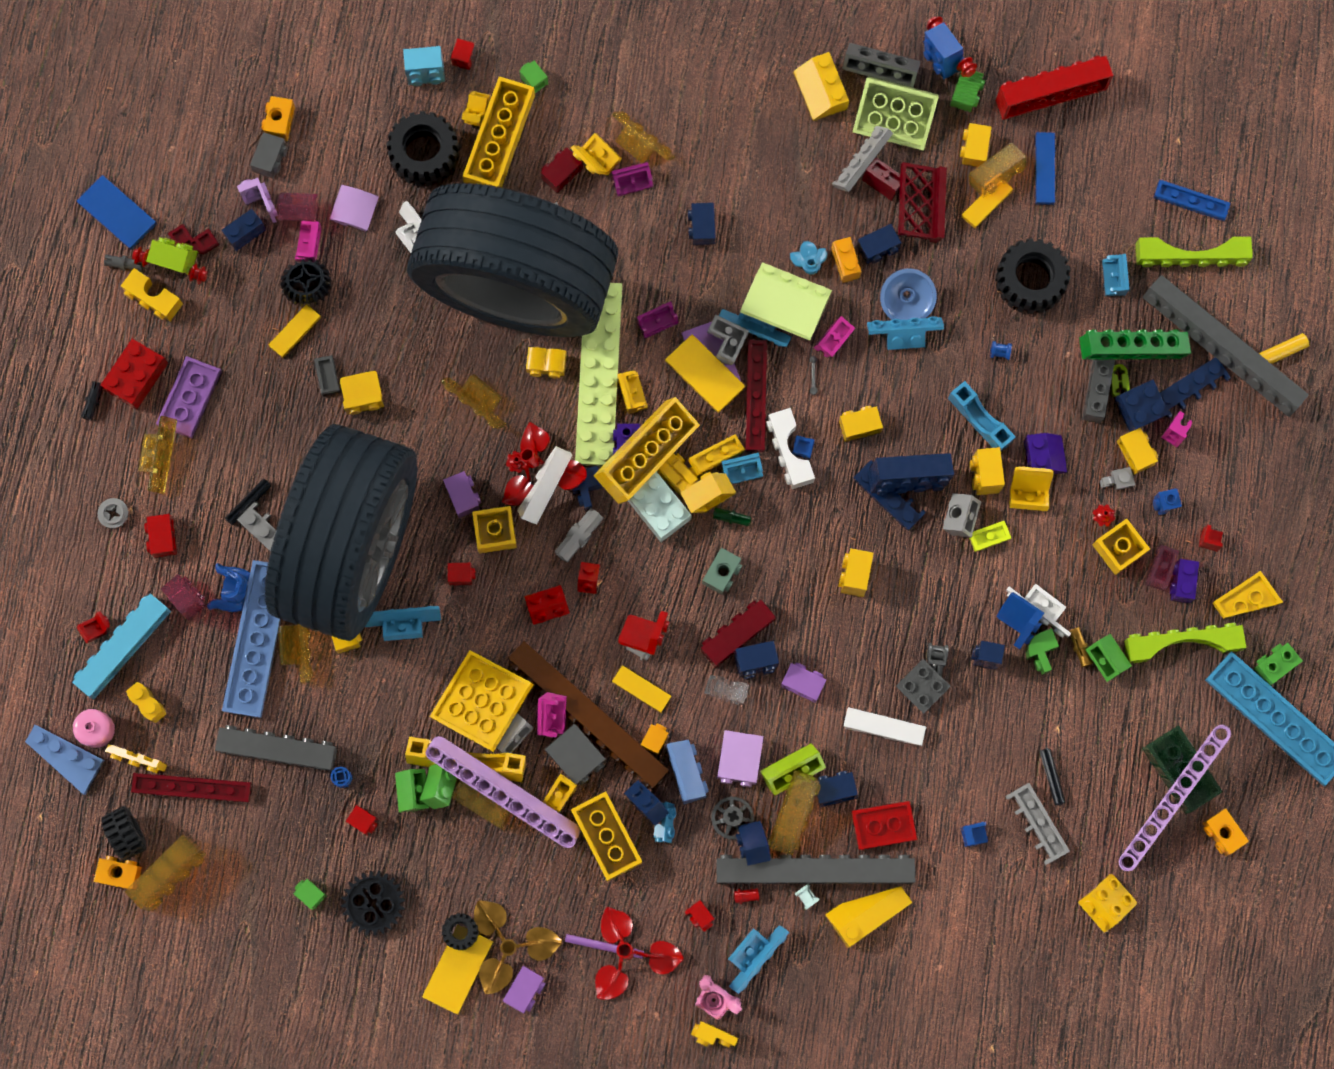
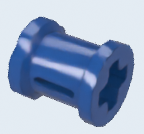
[990,341,1012,360]

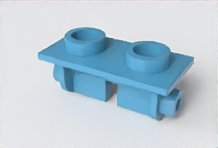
[653,802,676,843]

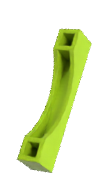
[1136,237,1253,267]
[1124,623,1246,664]

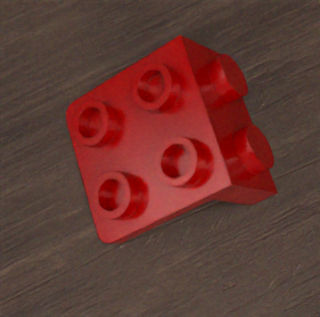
[618,611,670,655]

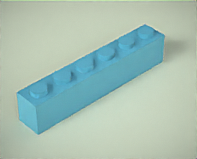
[72,593,171,700]

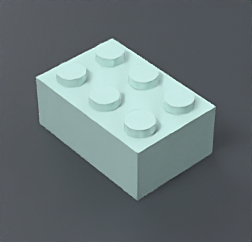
[628,471,691,542]

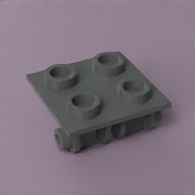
[896,659,951,714]

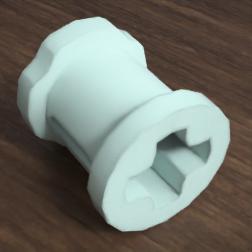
[795,883,820,910]

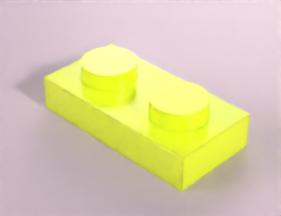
[969,521,1011,552]

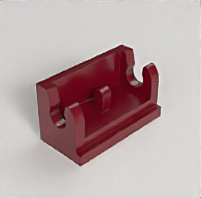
[862,158,900,201]

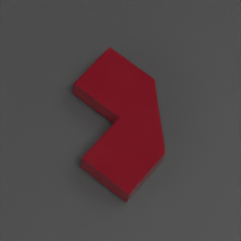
[167,224,220,255]

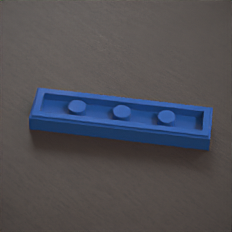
[1035,132,1055,205]
[1153,180,1231,222]

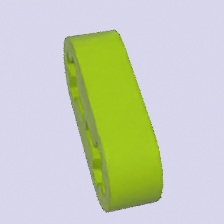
[1111,364,1130,398]

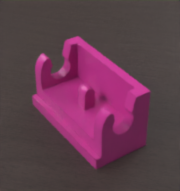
[295,221,322,263]
[813,316,855,357]
[1161,411,1192,447]
[537,692,566,737]

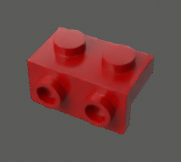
[524,585,570,625]

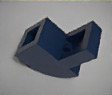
[572,466,603,512]

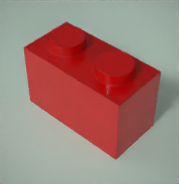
[144,514,177,558]

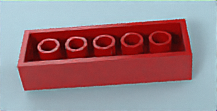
[996,56,1114,120]

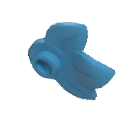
[790,241,827,275]

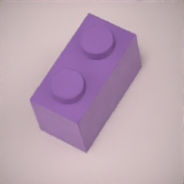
[443,471,481,518]
[780,662,827,703]
[503,966,545,1014]

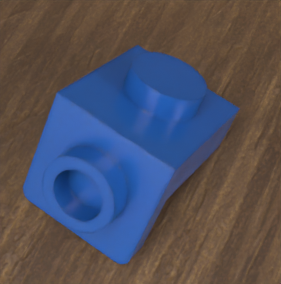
[1153,489,1182,515]

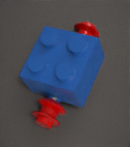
[923,16,977,79]

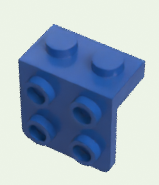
[997,592,1044,649]

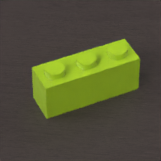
[760,743,826,796]

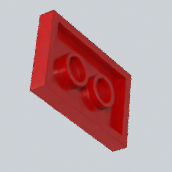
[851,801,917,850]

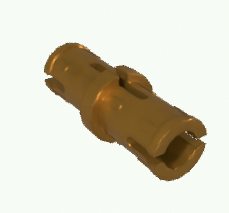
[1069,627,1093,668]

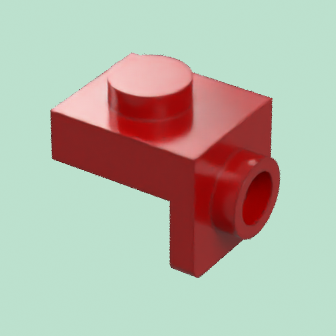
[577,562,600,594]
[77,611,110,644]

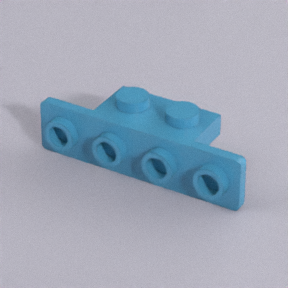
[718,309,791,347]
[867,316,944,350]
[365,606,441,641]
[728,925,789,994]

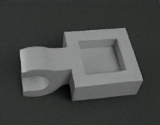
[1099,467,1135,491]

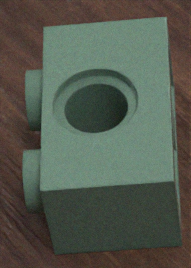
[702,547,743,595]

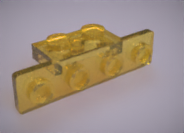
[612,111,675,163]
[441,374,506,429]
[138,416,177,494]
[278,625,312,684]

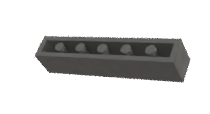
[215,725,337,771]

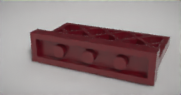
[898,162,947,243]

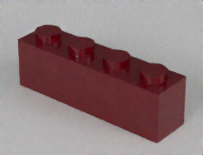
[701,600,776,668]

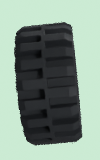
[387,111,459,186]
[995,238,1070,314]

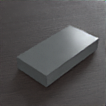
[314,355,341,396]

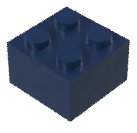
[1114,380,1169,432]
[734,640,779,679]

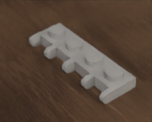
[832,126,893,192]
[237,501,276,552]
[1005,783,1070,865]

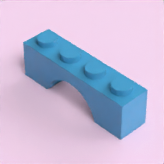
[948,381,1016,452]

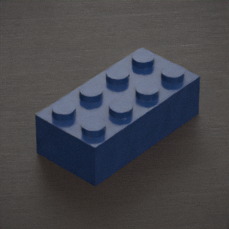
[868,453,954,495]

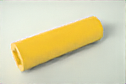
[1258,333,1309,364]

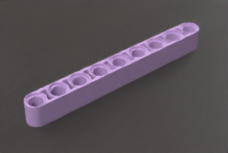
[1119,724,1231,871]
[426,736,581,848]

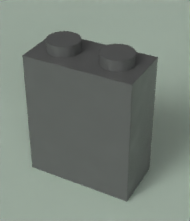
[545,724,606,786]

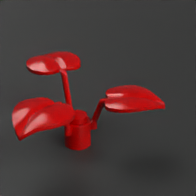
[502,422,587,506]
[595,907,684,1000]

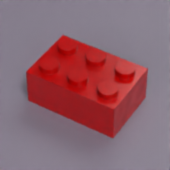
[101,338,168,410]

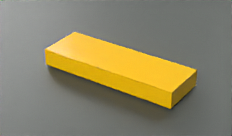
[961,177,1013,229]
[268,304,321,358]
[688,434,745,476]
[612,665,671,713]

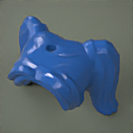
[207,563,250,612]

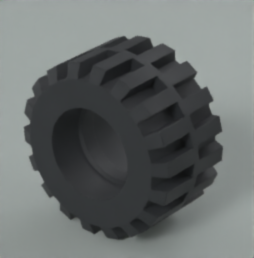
[101,806,147,861]

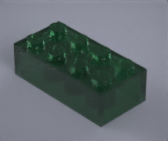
[1142,725,1223,815]

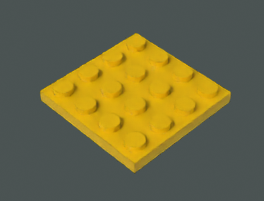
[430,650,533,752]

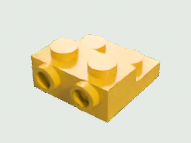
[690,1021,738,1048]

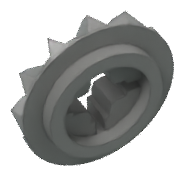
[97,498,129,529]

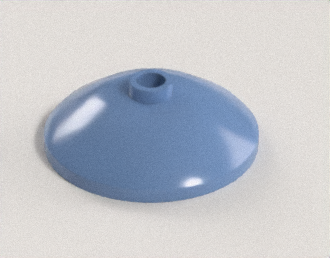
[880,268,937,320]

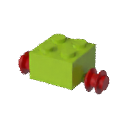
[132,237,208,285]

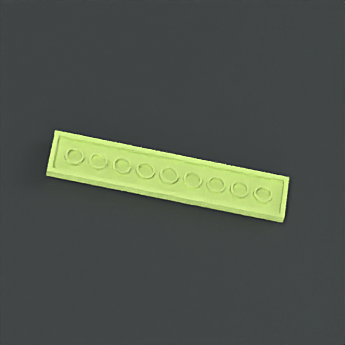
[575,283,622,466]

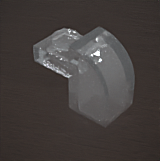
[704,675,749,705]

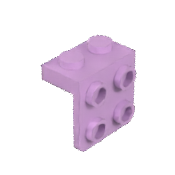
[237,178,278,223]

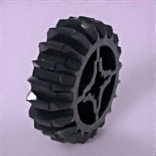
[280,258,332,307]

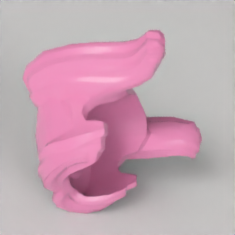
[695,975,742,1020]

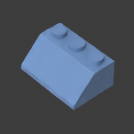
[666,740,709,804]

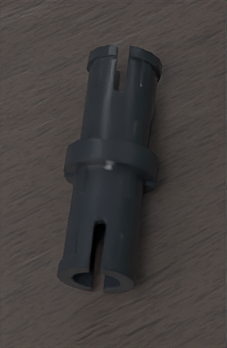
[80,381,103,421]

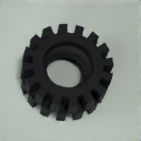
[441,913,479,950]

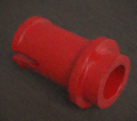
[734,888,759,905]

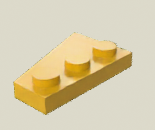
[1212,571,1283,619]
[105,744,167,774]

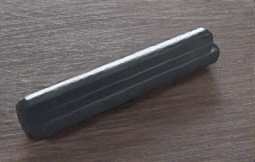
[225,479,271,525]
[1040,748,1066,806]

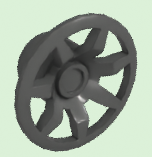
[711,796,754,840]

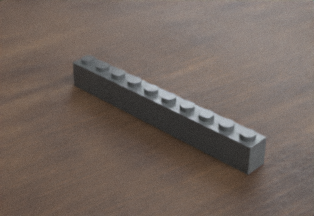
[1142,275,1309,417]
[716,855,915,884]

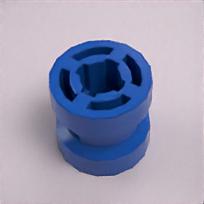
[331,767,352,788]

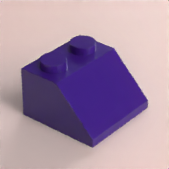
[1024,433,1067,474]

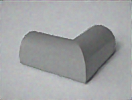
[707,314,749,365]

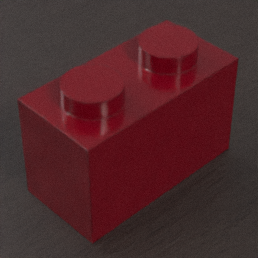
[541,147,583,194]

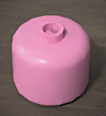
[73,709,115,748]

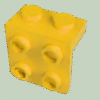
[571,133,622,175]
[340,371,384,415]
[1009,466,1053,511]
[1078,874,1137,933]

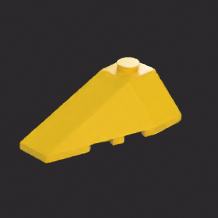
[825,886,912,948]

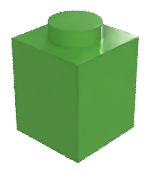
[520,61,548,93]
[294,879,327,911]

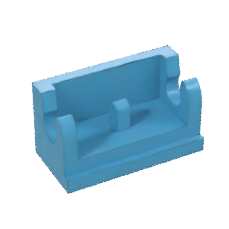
[1102,254,1129,296]
[721,453,763,484]

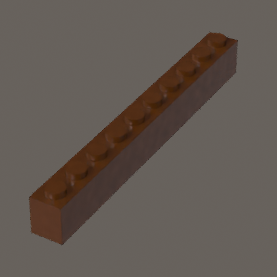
[508,641,669,790]

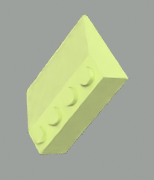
[853,76,939,151]
[740,262,832,340]

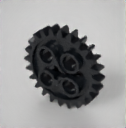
[341,871,406,936]

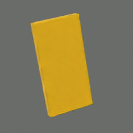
[665,334,745,413]
[422,924,493,1015]

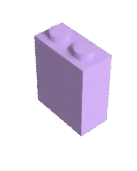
[717,730,763,787]

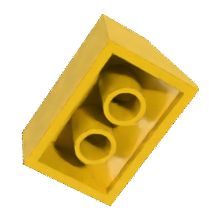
[794,52,849,121]

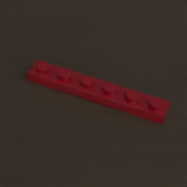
[745,340,767,452]
[131,773,252,803]

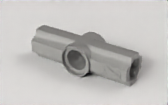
[555,508,603,563]

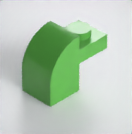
[1026,628,1059,675]

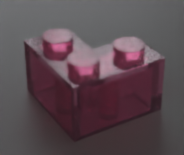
[161,574,206,620]

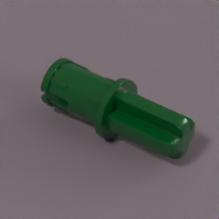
[713,507,752,526]

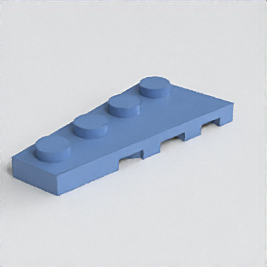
[25,725,105,795]

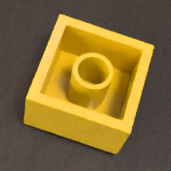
[970,447,1005,495]
[681,472,736,513]
[472,506,517,553]
[1092,519,1150,575]
[838,548,873,597]

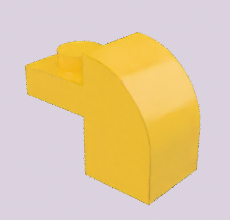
[462,91,491,127]

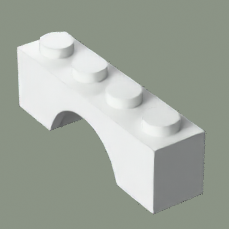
[766,408,815,489]

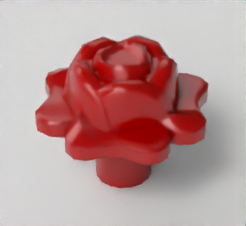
[506,451,525,473]
[1093,504,1115,527]

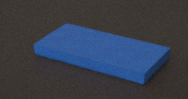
[77,175,157,250]

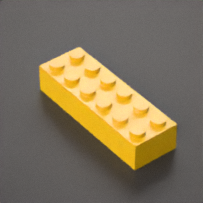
[463,76,535,188]
[593,397,700,504]

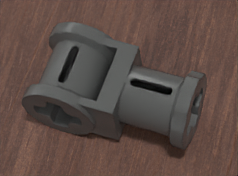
[927,643,949,677]

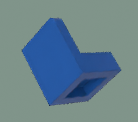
[960,822,988,847]

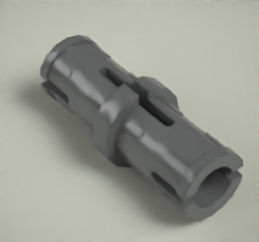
[104,254,144,272]

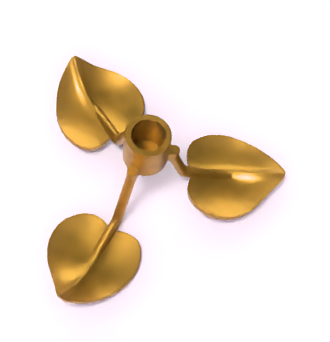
[474,900,562,994]

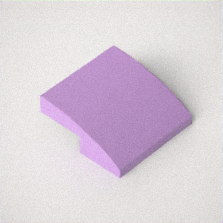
[329,185,379,232]

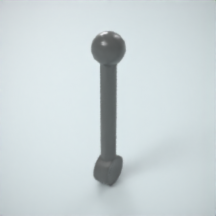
[810,356,817,395]

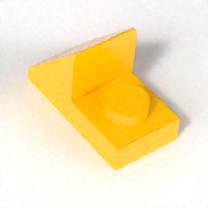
[543,774,577,813]

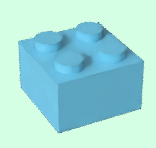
[403,46,445,86]

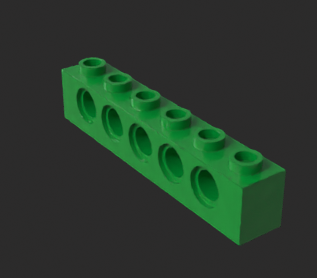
[1079,329,1191,360]

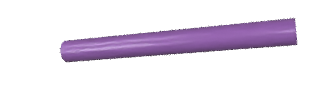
[565,934,644,959]

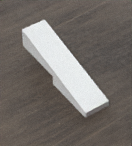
[517,446,572,525]
[844,707,926,746]

